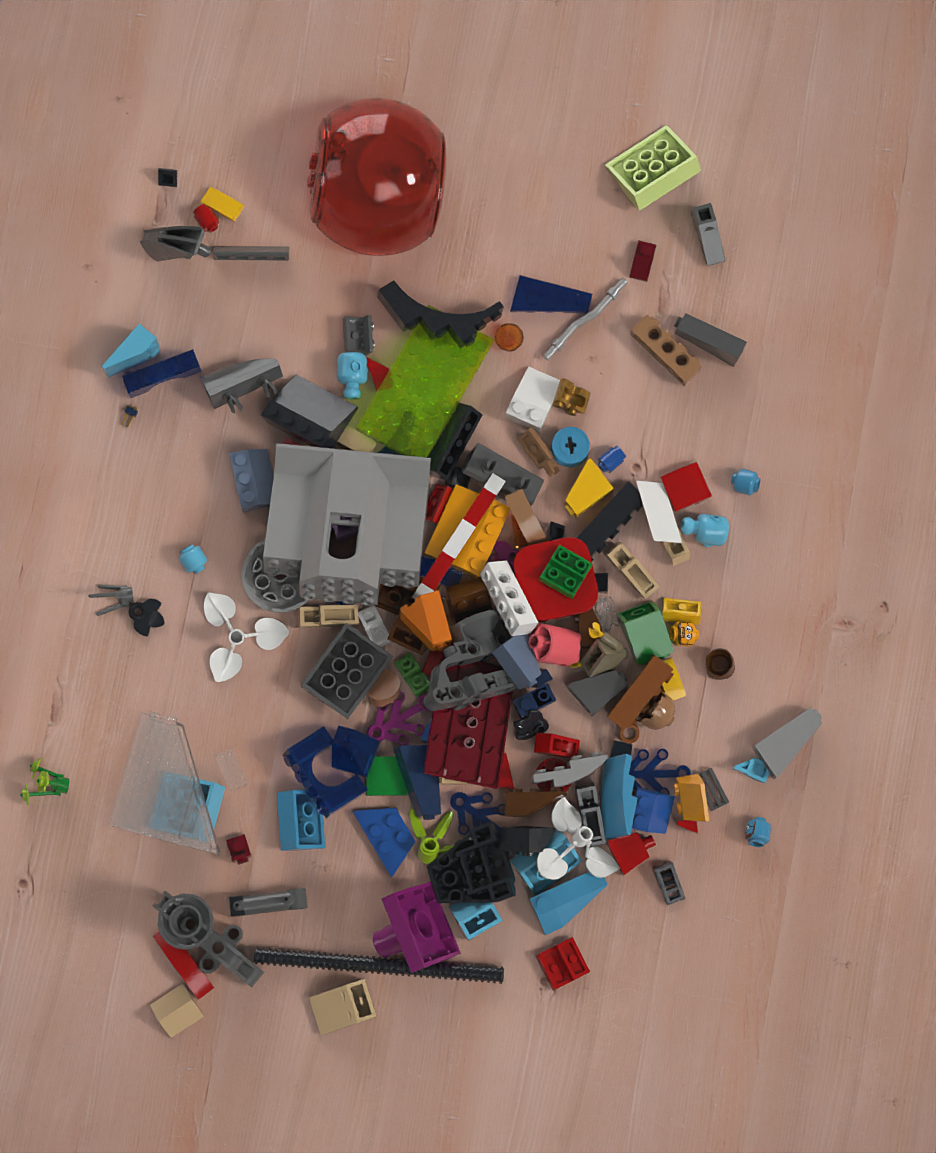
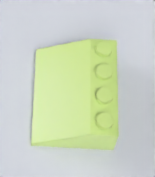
[605,125,701,211]

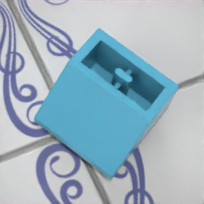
[449,902,503,941]

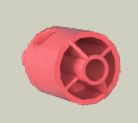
[528,623,581,667]

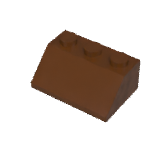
[373,576,441,615]

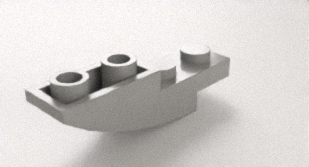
[530,752,608,788]

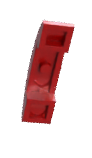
[153,931,214,1000]

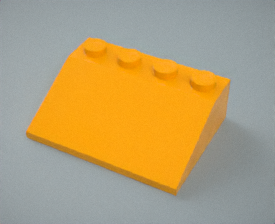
[424,484,510,578]

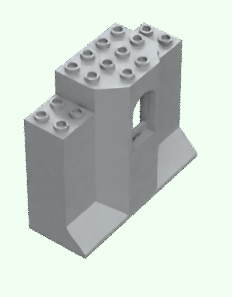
[263,443,431,606]

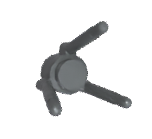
[88,585,134,616]

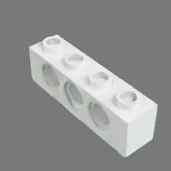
[480,560,538,636]

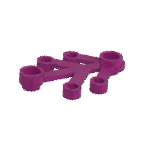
[367,691,429,746]

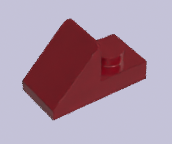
[629,240,657,282]

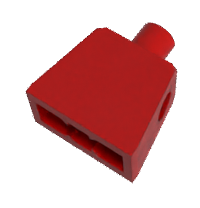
[607,832,656,876]

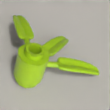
[409,809,454,864]

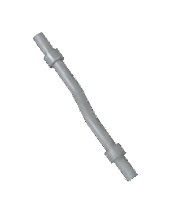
[543,278,628,361]

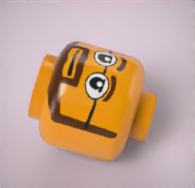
[669,622,699,647]

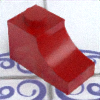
[534,733,580,759]

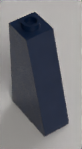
[393,745,441,820]

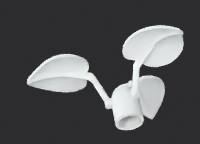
[204,592,289,682]
[537,797,620,880]

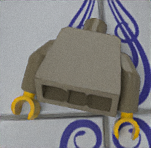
[569,622,629,677]

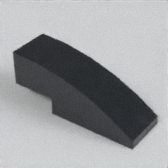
[575,782,606,847]

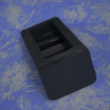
[652,860,686,905]

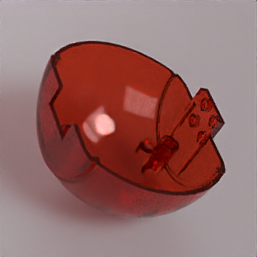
[307,98,447,256]

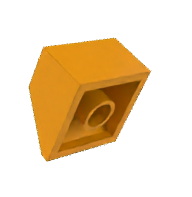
[673,774,710,822]

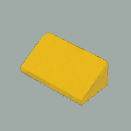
[662,598,702,625]

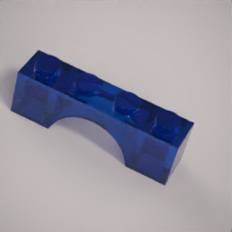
[122,349,202,398]

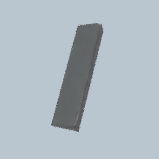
[213,246,289,261]

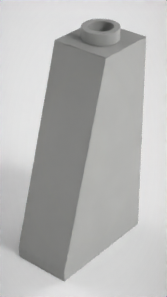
[752,707,822,779]

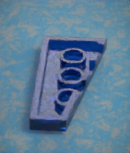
[510,275,593,313]

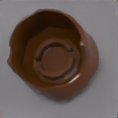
[705,648,735,680]

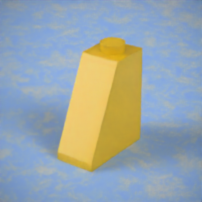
[564,458,614,518]

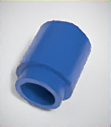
[597,446,626,473]

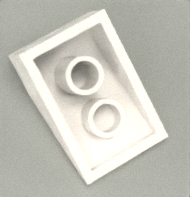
[505,366,560,433]

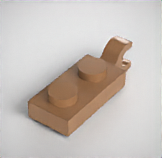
[517,427,561,477]

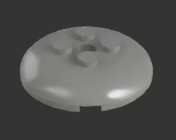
[242,540,309,613]

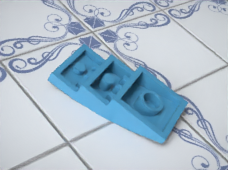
[601,754,638,840]

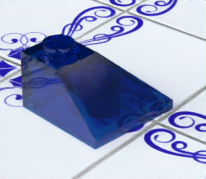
[332,725,380,778]

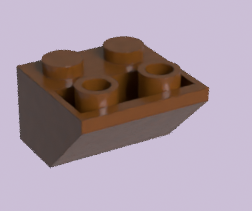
[446,577,493,623]
[387,600,428,656]

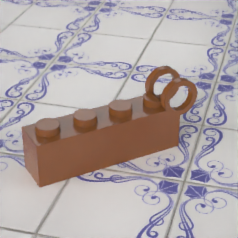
[607,654,674,744]

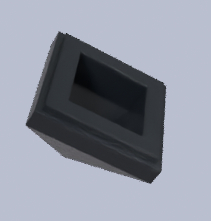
[158,168,177,187]
[546,522,564,541]

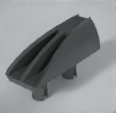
[140,226,211,262]
[200,358,283,413]
[462,443,544,506]

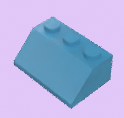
[277,790,325,851]

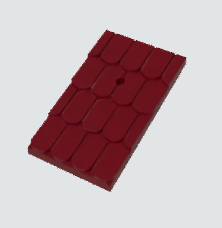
[423,653,513,790]

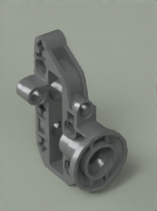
[424,610,517,711]
[152,891,264,987]

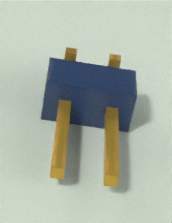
[121,404,138,428]

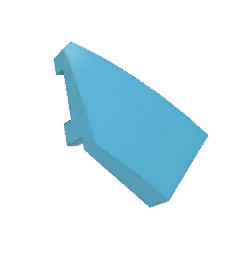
[733,758,770,783]

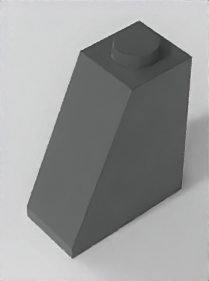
[567,670,628,716]

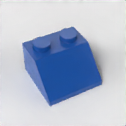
[632,787,675,834]

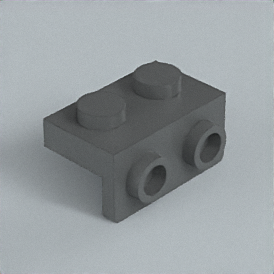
[343,315,375,356]

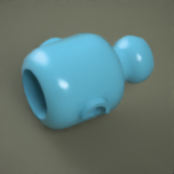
[337,352,369,399]
[681,514,729,547]

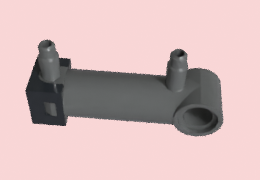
[229,888,308,917]

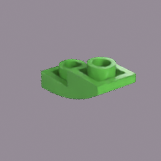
[394,653,430,698]

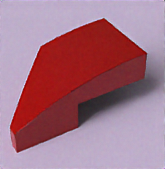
[366,357,395,393]

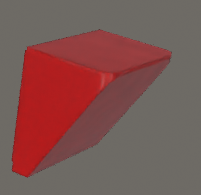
[676,820,698,834]

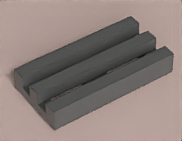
[699,768,729,811]

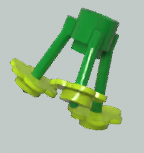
[20,758,70,805]

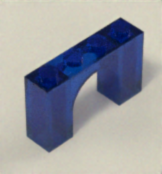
[283,726,368,819]

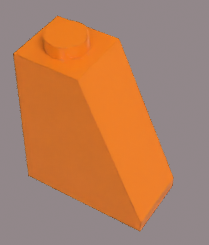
[399,590,452,652]

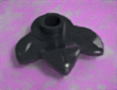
[128,599,165,637]
[513,710,549,740]

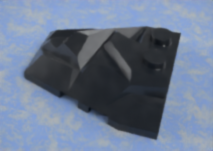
[426,821,516,904]

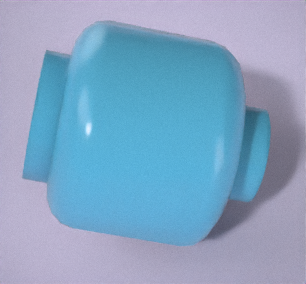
[179,544,207,574]

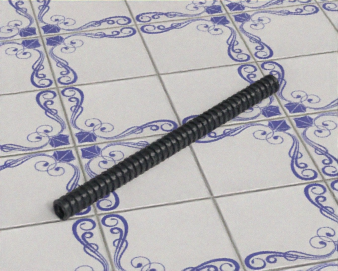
[254,947,504,984]

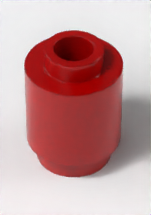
[193,204,220,233]

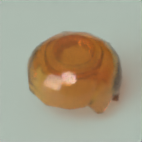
[495,323,524,352]

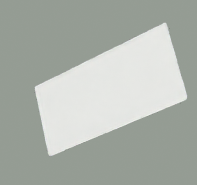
[636,481,682,543]

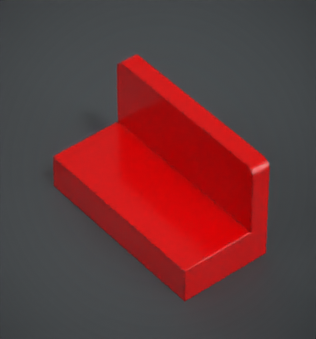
[426,484,453,524]

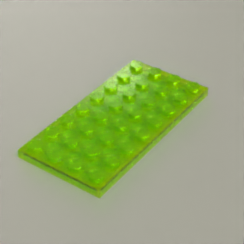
[356,305,495,458]

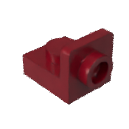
[226,834,252,865]

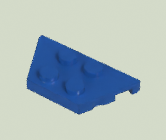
[353,808,416,877]

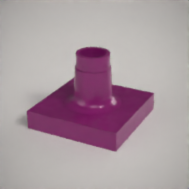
[373,881,461,973]

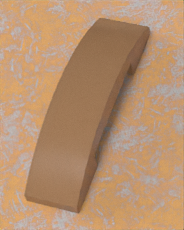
[505,488,548,545]

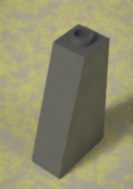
[674,313,747,367]

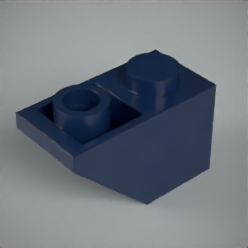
[513,683,556,719]

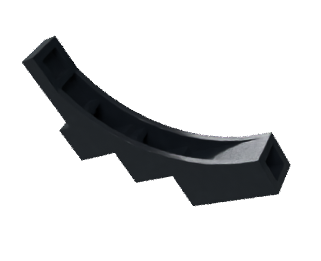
[377,280,504,348]

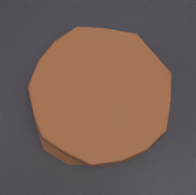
[366,670,401,707]

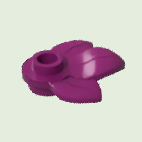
[486,541,519,572]

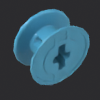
[551,427,590,468]

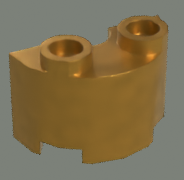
[552,378,591,416]

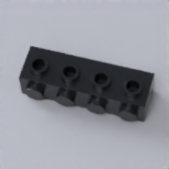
[427,402,483,481]

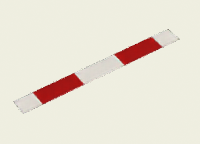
[412,473,506,599]

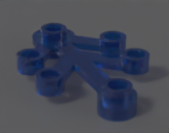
[629,749,691,794]
[450,792,505,838]

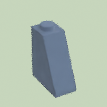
[492,634,541,690]

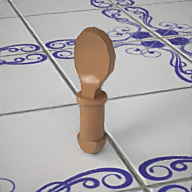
[441,596,456,629]

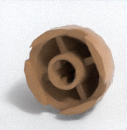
[638,691,675,730]

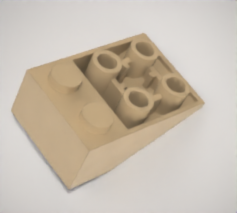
[309,979,377,1035]

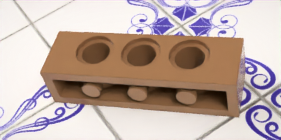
[630,315,702,386]

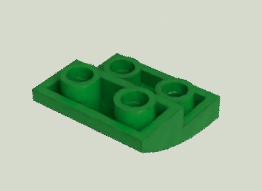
[539,545,593,599]
[365,756,407,797]

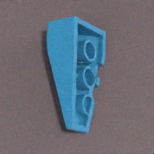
[529,872,608,935]

